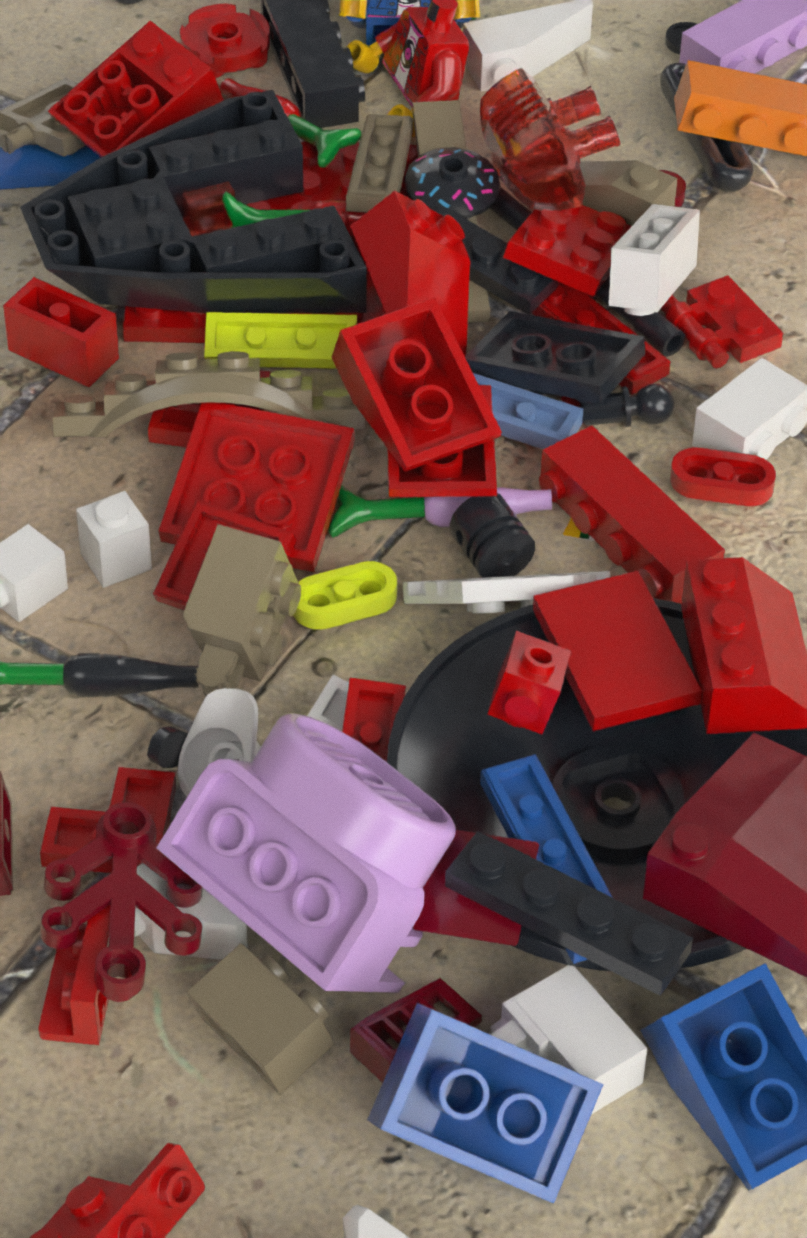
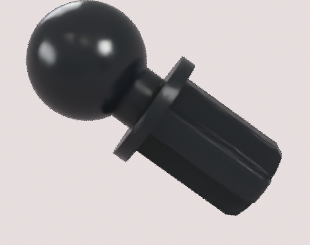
[579,384,674,427]

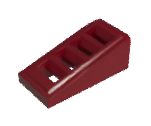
[350,978,482,1083]

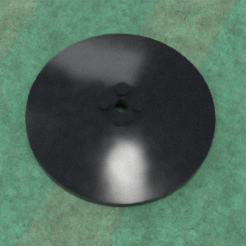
[387,598,807,971]

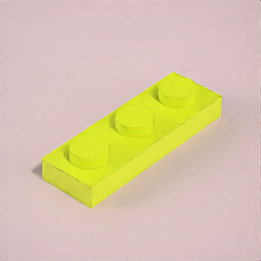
[204,312,357,369]

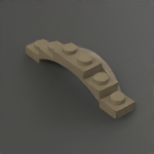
[53,351,365,437]

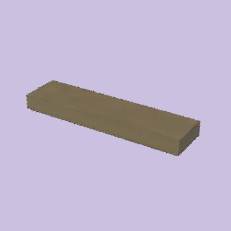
[346,114,413,212]

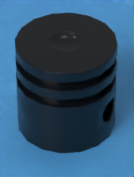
[449,493,536,578]

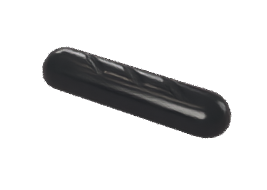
[660,63,754,192]

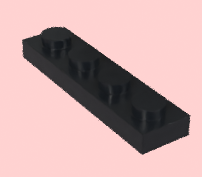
[445,831,693,996]

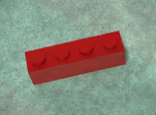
[539,425,725,604]

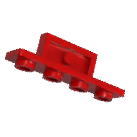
[29,1143,205,1238]

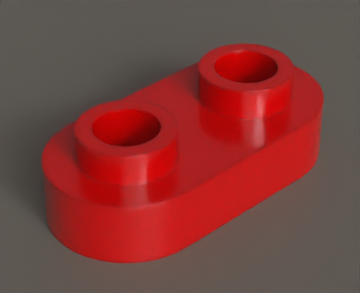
[670,447,776,506]

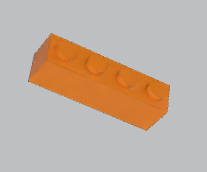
[674,60,807,156]

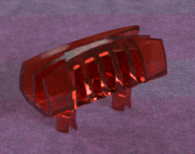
[480,67,621,211]

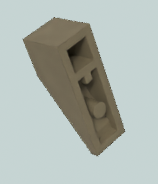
[528,160,677,226]

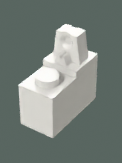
[490,965,647,1114]

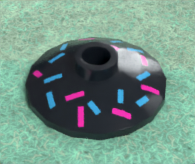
[404,147,500,219]

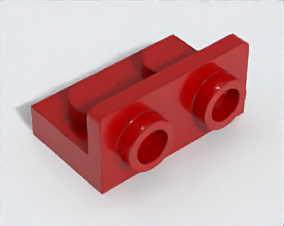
[38,904,111,1045]

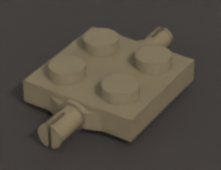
[0,78,86,157]

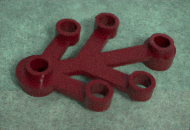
[41,802,203,1002]

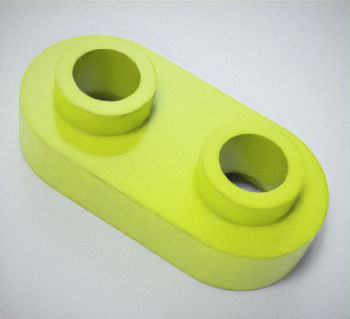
[293,561,397,630]

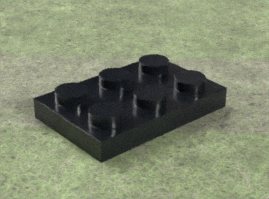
[465,311,645,404]

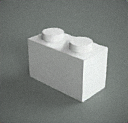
[692,358,807,459]

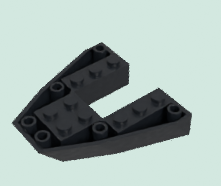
[20,90,367,313]

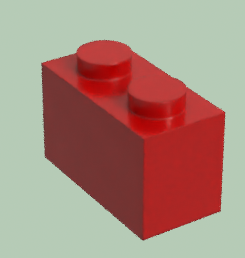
[3,277,119,388]

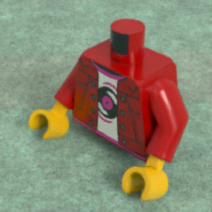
[346,0,469,137]

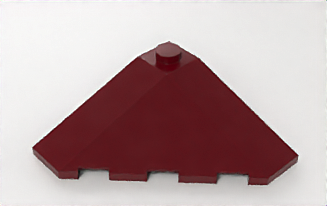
[643,733,807,978]

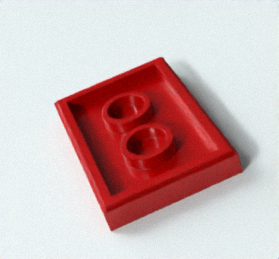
[533,571,702,731]

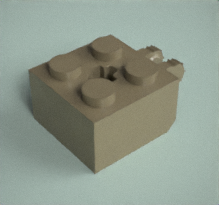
[183,524,301,697]

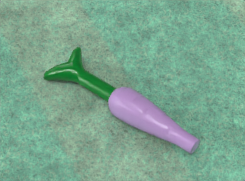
[328,485,552,538]

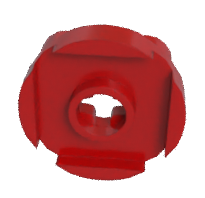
[180,3,270,78]

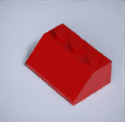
[681,557,807,734]

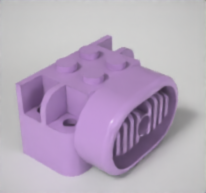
[157,713,456,993]

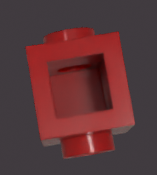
[487,631,571,734]

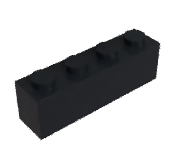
[261,0,365,128]

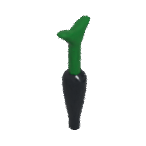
[0,653,199,697]

